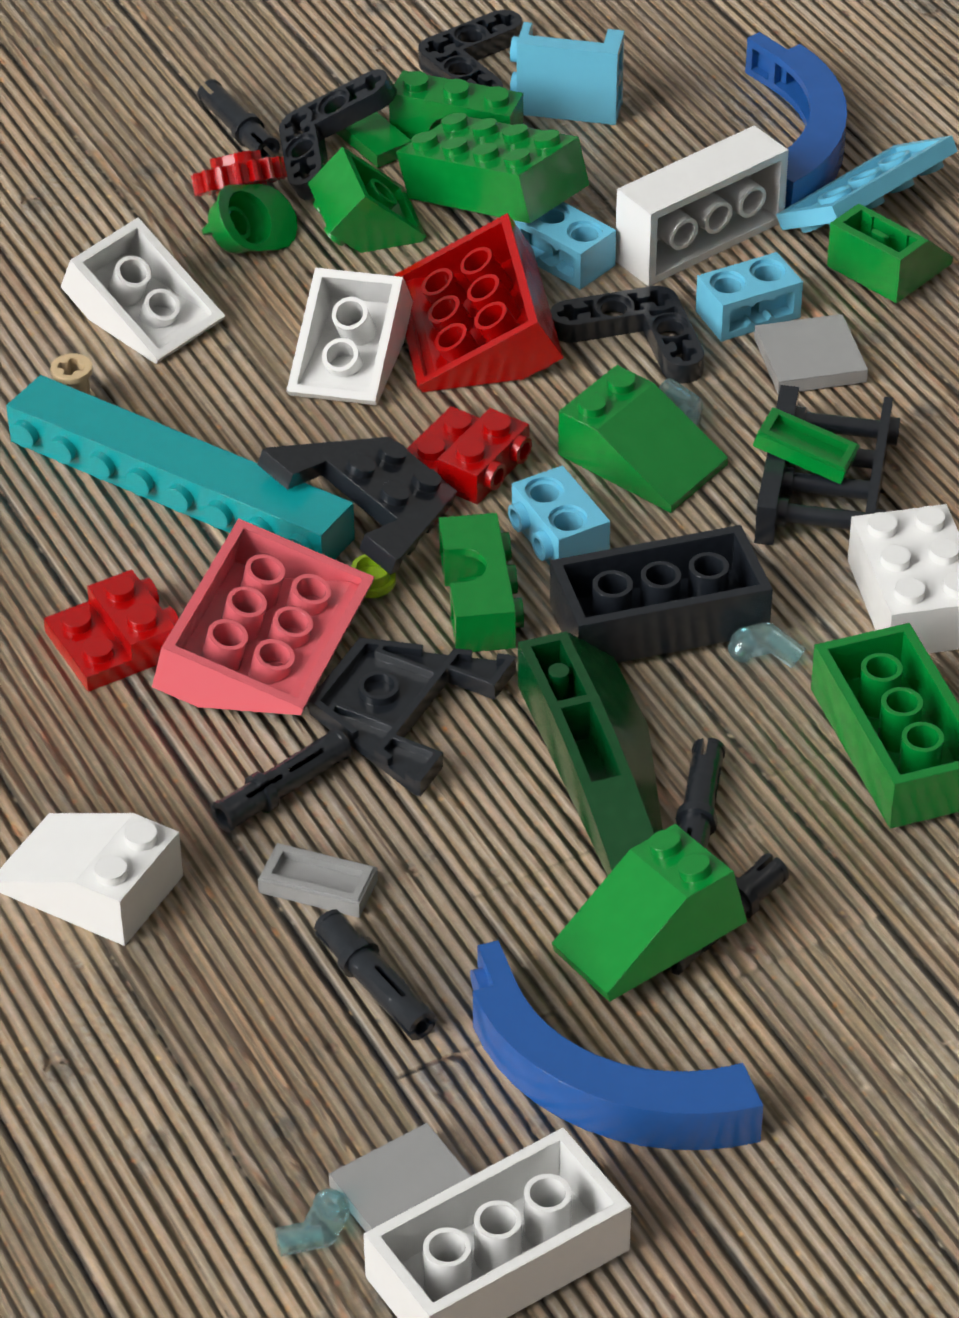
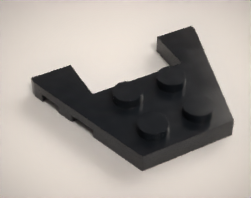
[257,436,457,575]
[309,638,516,797]

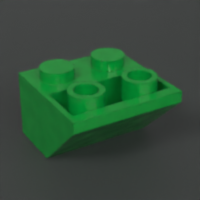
[827,204,953,303]

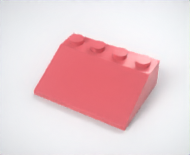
[152,518,374,715]

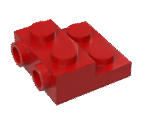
[406,406,532,505]
[44,569,179,692]

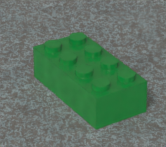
[396,113,590,223]
[811,623,959,829]

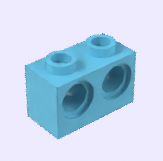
[514,202,616,290]
[696,252,803,342]
[508,465,610,566]

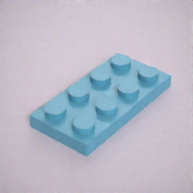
[776,135,958,233]

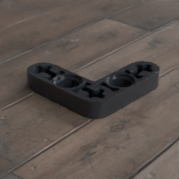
[418,10,522,87]
[279,69,397,200]
[550,286,704,384]

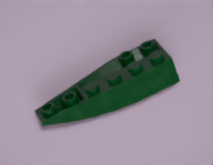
[518,631,663,876]

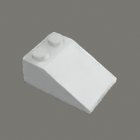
[61,217,225,364]
[286,268,413,405]
[0,813,183,946]

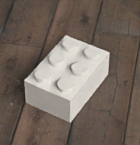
[848,504,959,654]

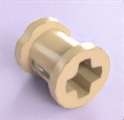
[50,353,96,397]

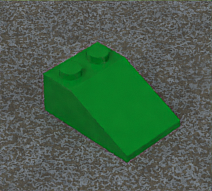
[558,365,728,513]
[552,824,747,1002]

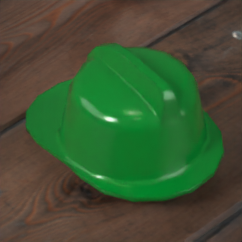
[202,184,298,254]

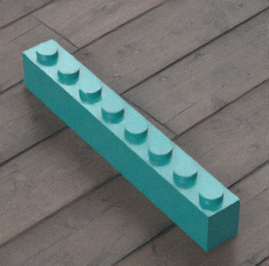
[6,375,355,559]

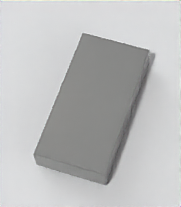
[258,843,378,918]

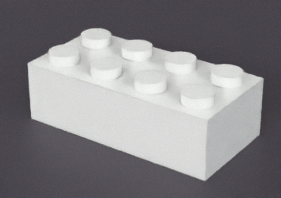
[616,126,789,286]
[363,1128,631,1318]

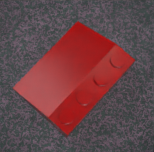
[393,213,564,392]

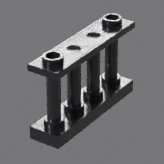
[754,385,900,546]

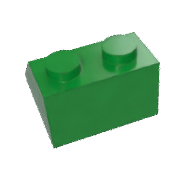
[308,146,426,253]

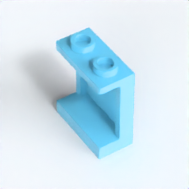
[510,22,624,125]

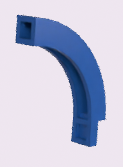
[745,32,847,209]
[470,940,763,1150]

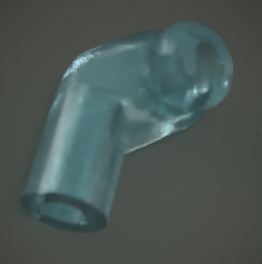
[659,378,703,426]
[728,622,806,669]
[274,1188,350,1257]

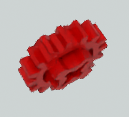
[191,150,287,198]

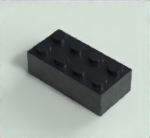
[550,525,773,663]

